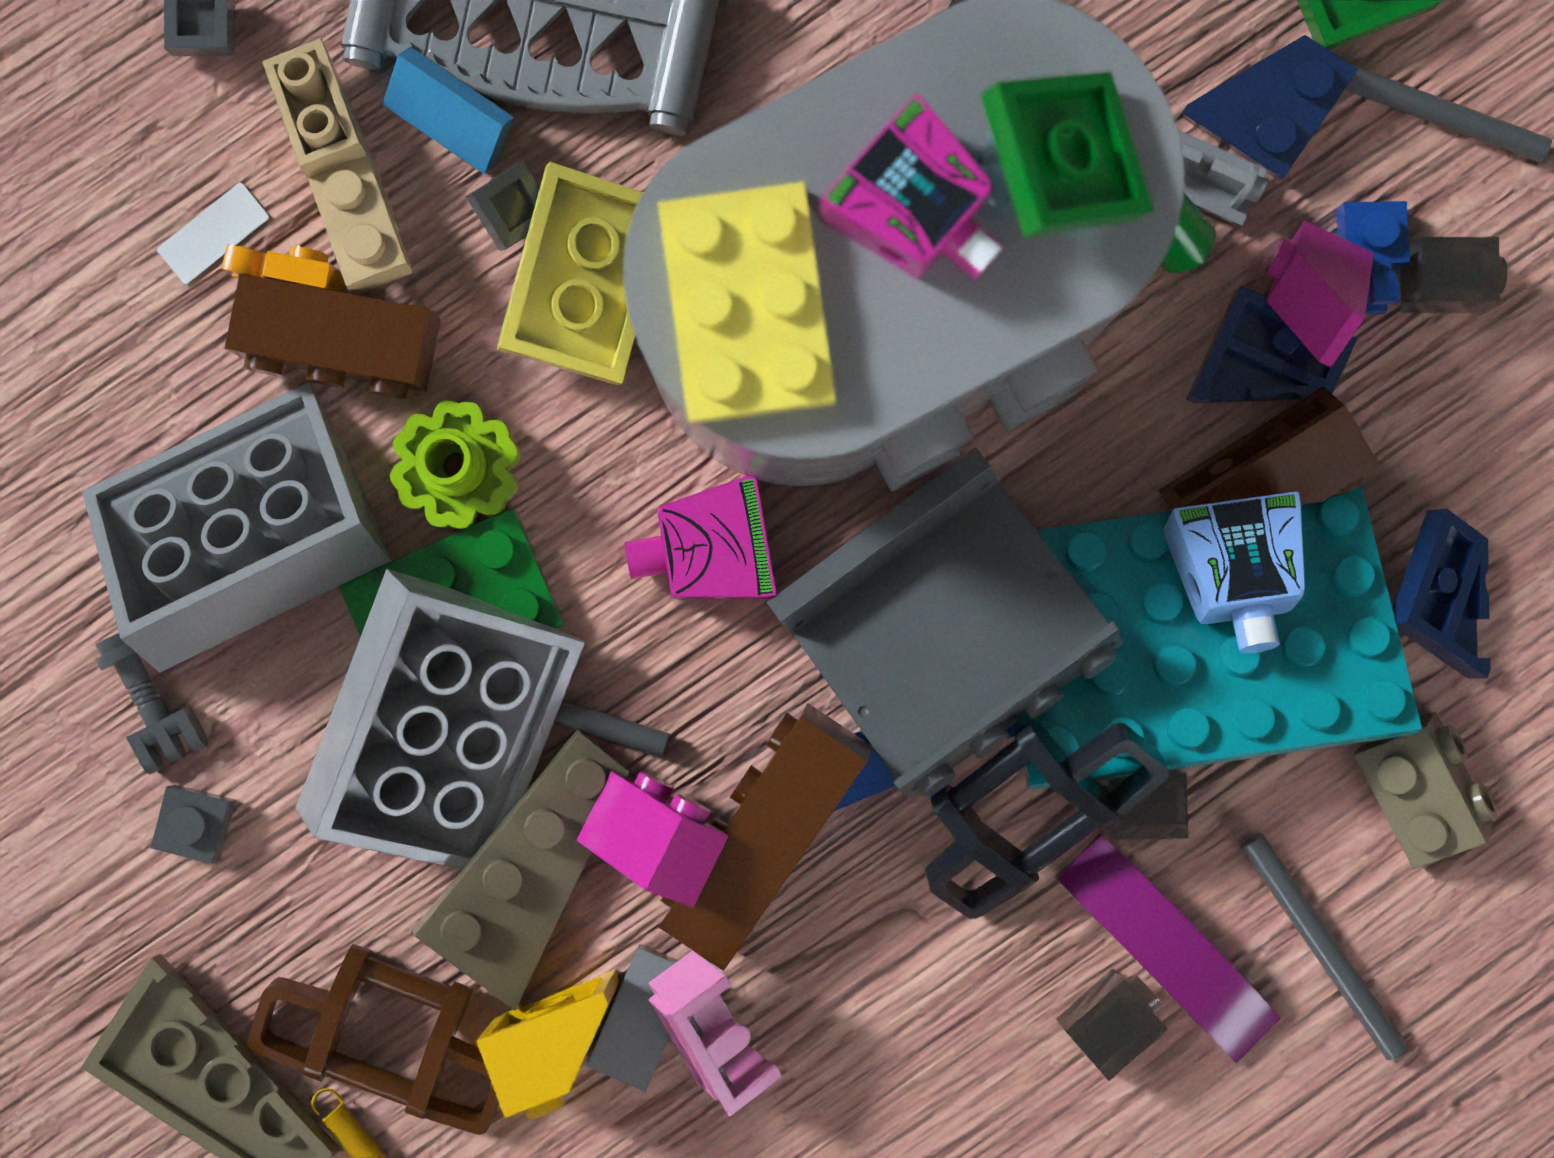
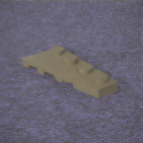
[413,729,629,1011]
[81,954,339,1158]

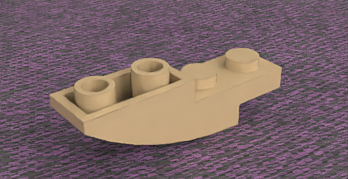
[262,38,413,295]

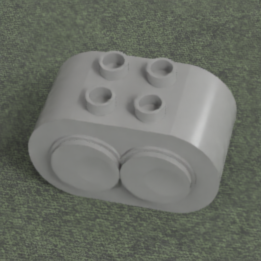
[624,0,1184,492]

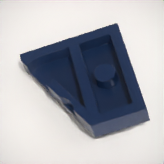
[1179,35,1358,181]
[1186,285,1358,403]
[1393,509,1491,679]

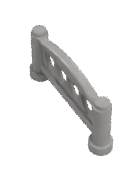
[341,0,727,136]

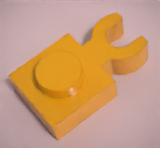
[222,244,344,292]

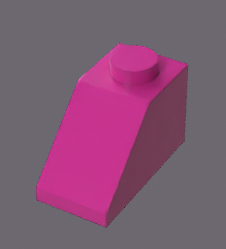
[1265,221,1374,367]

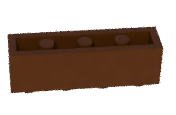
[659,703,872,971]

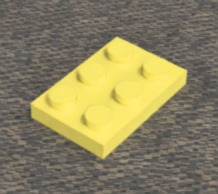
[496,161,643,386]
[658,181,836,425]

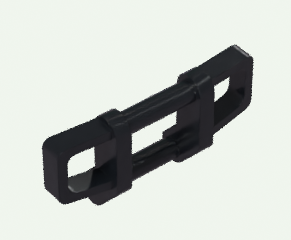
[925,719,1169,919]

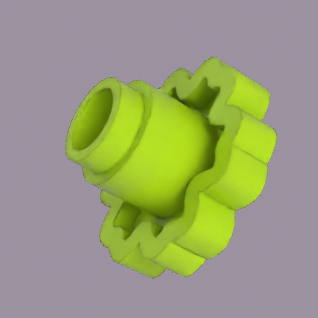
[390,400,521,530]

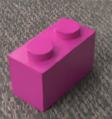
[577,771,729,907]

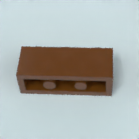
[224,273,441,399]

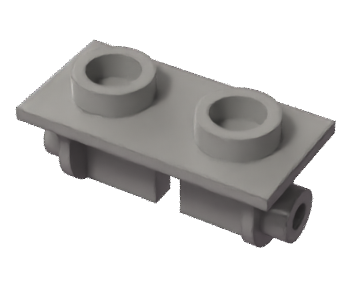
[1178,129,1268,227]

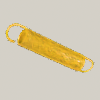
[311,1088,388,1158]

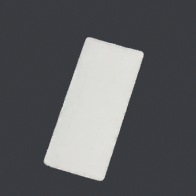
[157,182,269,285]

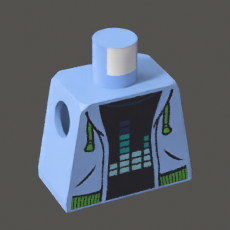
[1163,491,1305,654]

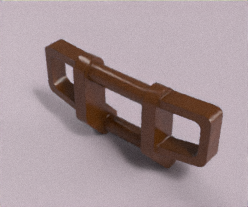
[247,944,499,1135]

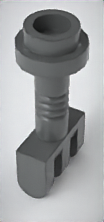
[95,633,209,774]

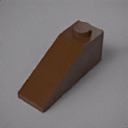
[1158,387,1380,511]

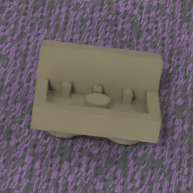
[1354,712,1497,869]

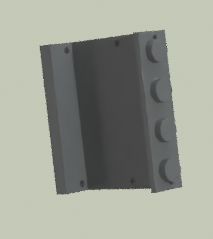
[766,447,1123,799]

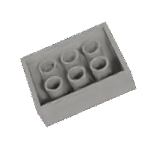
[82,382,391,673]
[296,569,585,869]

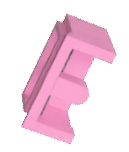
[648,950,782,1117]

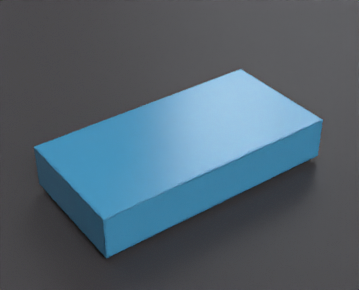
[382,47,514,175]

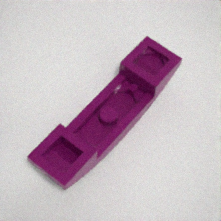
[1055,834,1281,1063]

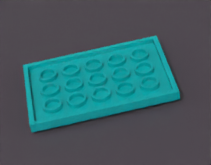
[1016,484,1422,790]

